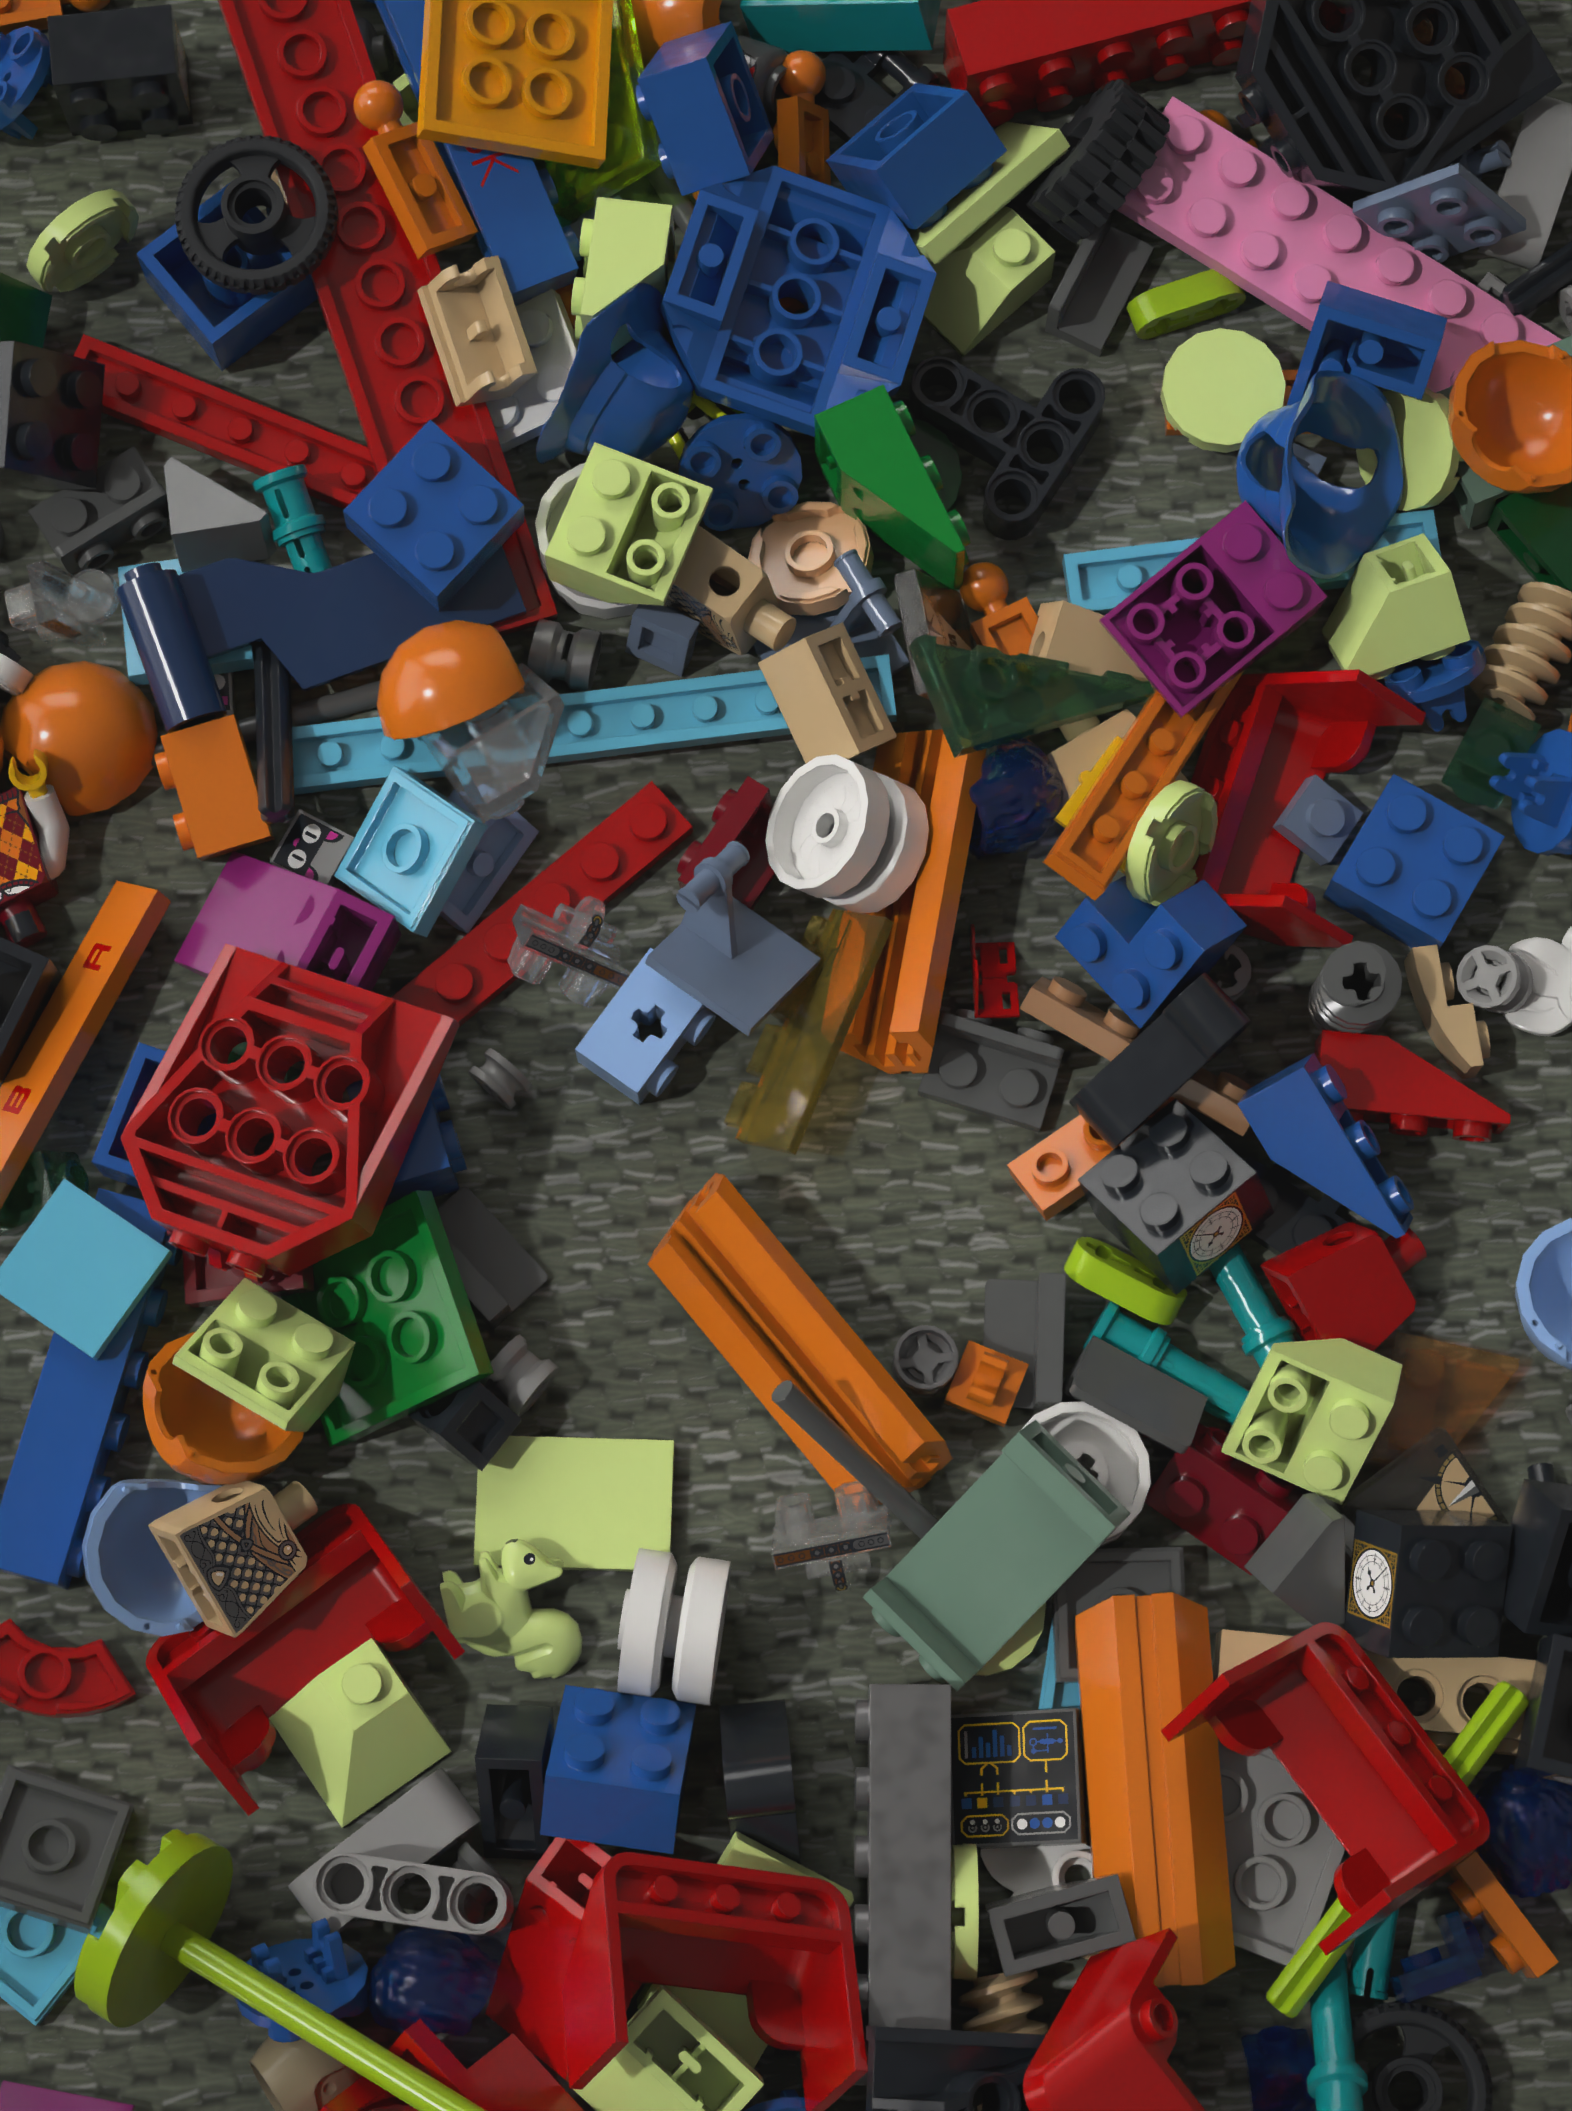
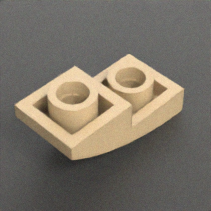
[1404,944,1490,1079]

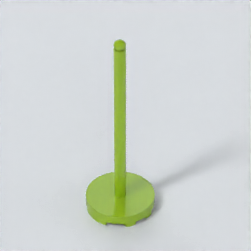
[74,1829,486,2111]

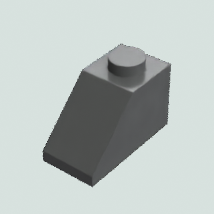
[985,1873,1136,1977]

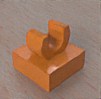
[944,1340,1029,1427]

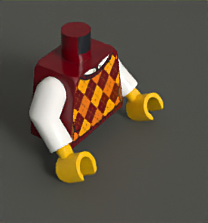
[0,749,70,948]

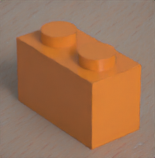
[154,714,274,861]

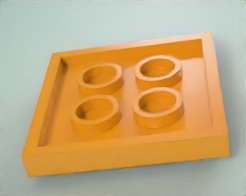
[417,0,613,169]

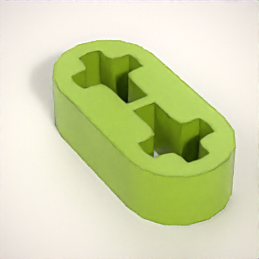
[1126,269,1246,339]
[1064,1237,1187,1325]

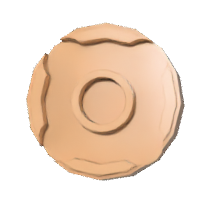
[748,501,874,616]

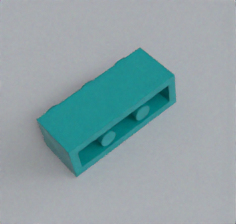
[740,0,941,52]

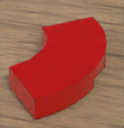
[0,1619,136,1718]

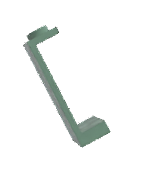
[863,1420,1131,1692]

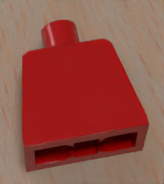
[1260,1222,1427,1351]

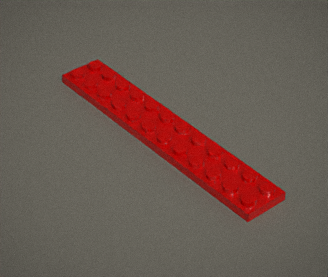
[218,0,558,636]

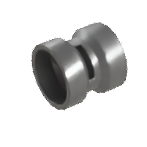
[526,619,602,692]
[892,1325,958,1397]

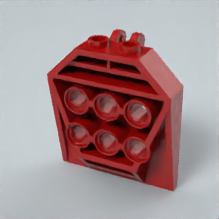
[121,943,460,1284]

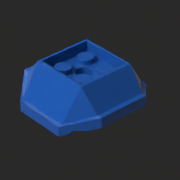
[659,166,937,437]

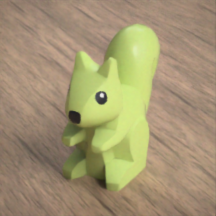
[440,1539,582,1679]

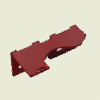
[970,924,1020,1018]

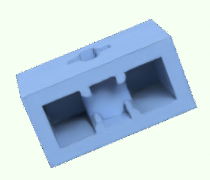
[575,947,716,1105]

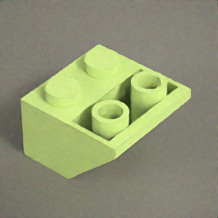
[571,197,677,355]
[545,442,713,606]
[1322,533,1471,680]
[172,1278,356,1432]
[1221,1338,1403,1505]
[573,1985,764,2111]

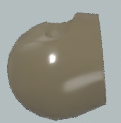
[249,2019,362,2111]

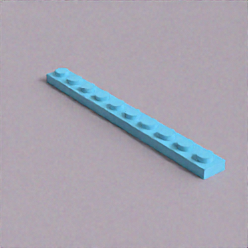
[292,654,897,795]

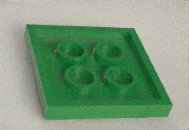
[281,1190,494,1447]

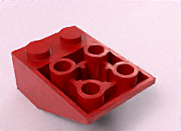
[485,1837,643,2082]

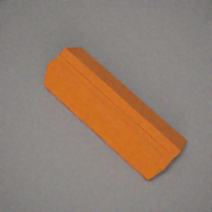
[825,724,991,1074]
[648,1173,953,1512]
[1074,1592,1236,1988]

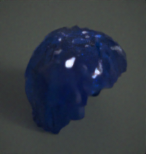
[969,735,1064,859]
[1475,1764,1572,1898]
[368,1926,499,2036]

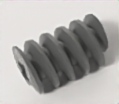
[1308,941,1402,1035]

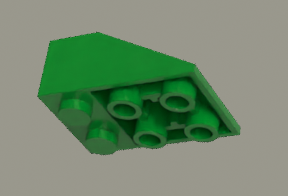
[814,384,971,592]

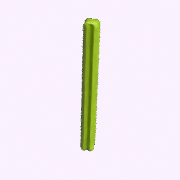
[1266,1681,1529,2018]

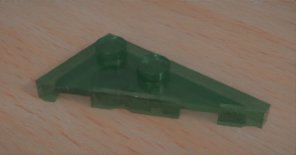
[908,634,1154,758]

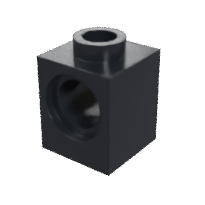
[407,1381,522,1471]

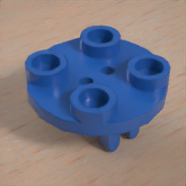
[0,26,53,140]
[678,413,802,531]
[1377,639,1487,732]
[1489,729,1572,856]
[235,1918,369,2043]

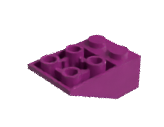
[1099,500,1327,718]
[174,851,402,991]

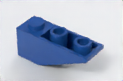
[1237,1053,1414,1239]

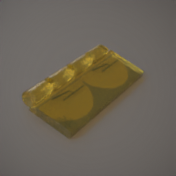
[723,909,894,1155]

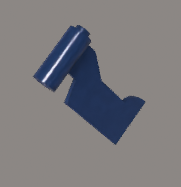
[116,546,526,734]

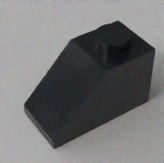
[475,1704,555,1860]

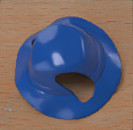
[536,283,694,464]
[1236,370,1404,579]

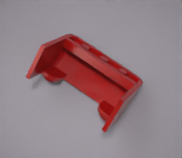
[1191,669,1426,948]
[146,1503,465,1816]
[1161,1622,1490,1956]
[562,1852,868,2111]
[1023,1928,1206,2111]

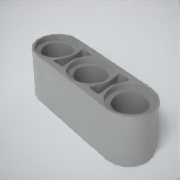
[1478,95,1572,269]
[288,1768,481,1934]
[313,1853,514,1936]

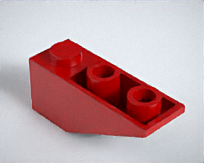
[1314,1030,1511,1143]

